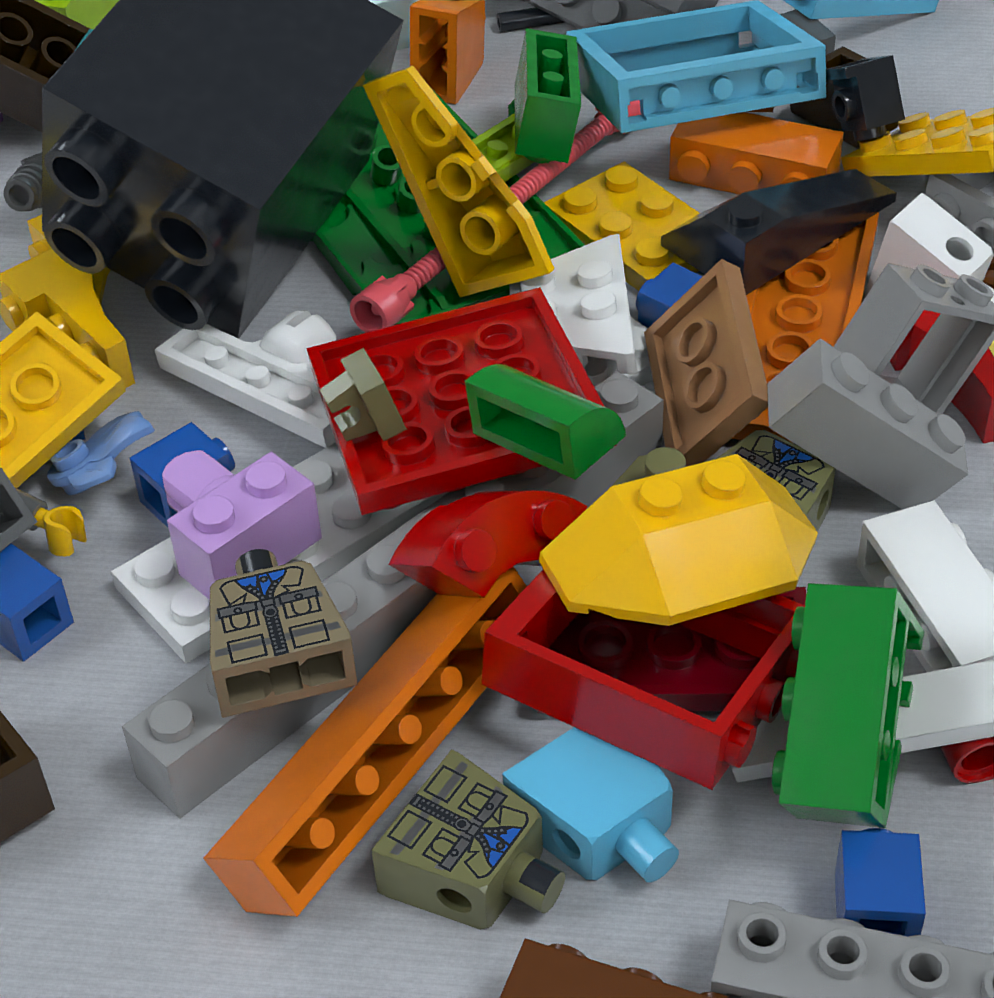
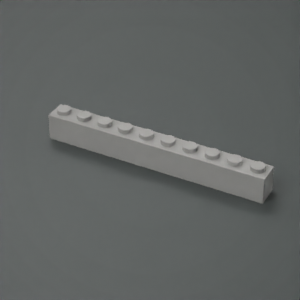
[122,371,664,818]

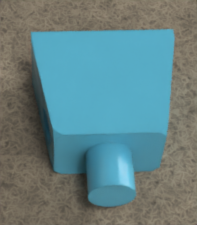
[502,727,679,883]

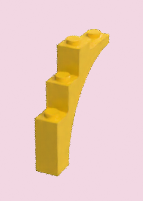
[0,214,135,388]

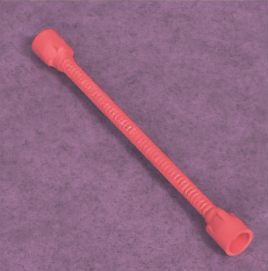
[350,100,641,333]

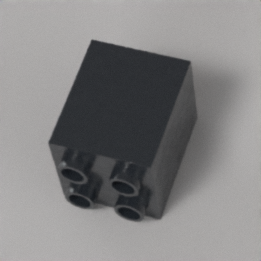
[42,0,404,339]

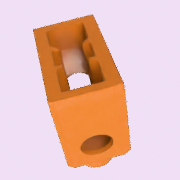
[410,0,486,104]

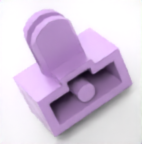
[162,450,322,600]

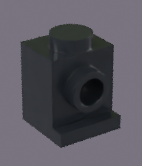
[826,55,905,141]

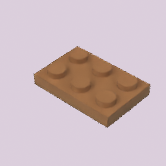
[644,259,768,467]

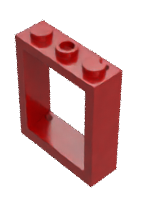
[482,569,805,790]

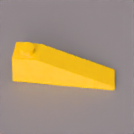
[363,65,554,297]

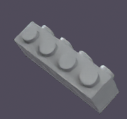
[710,899,994,998]

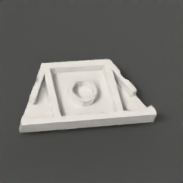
[509,234,637,374]

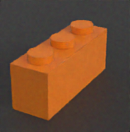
[669,112,844,195]

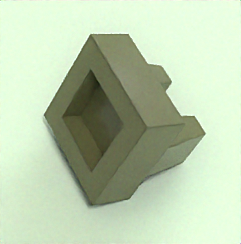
[320,348,407,442]

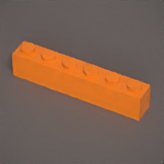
[203,567,527,917]

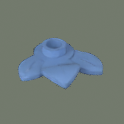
[47,411,155,495]

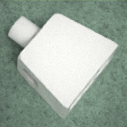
[863,193,994,303]

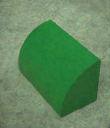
[465,364,626,480]

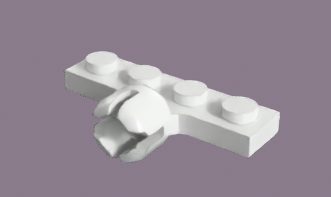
[155,310,336,449]

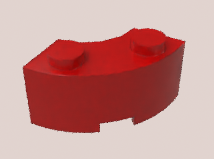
[388,490,588,598]

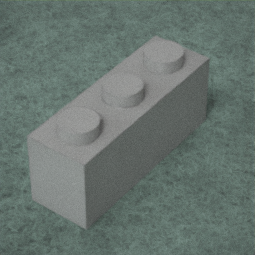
[767,339,968,509]

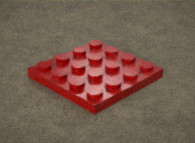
[306,287,617,515]

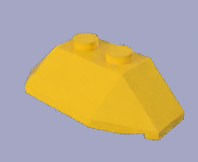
[539,454,818,626]

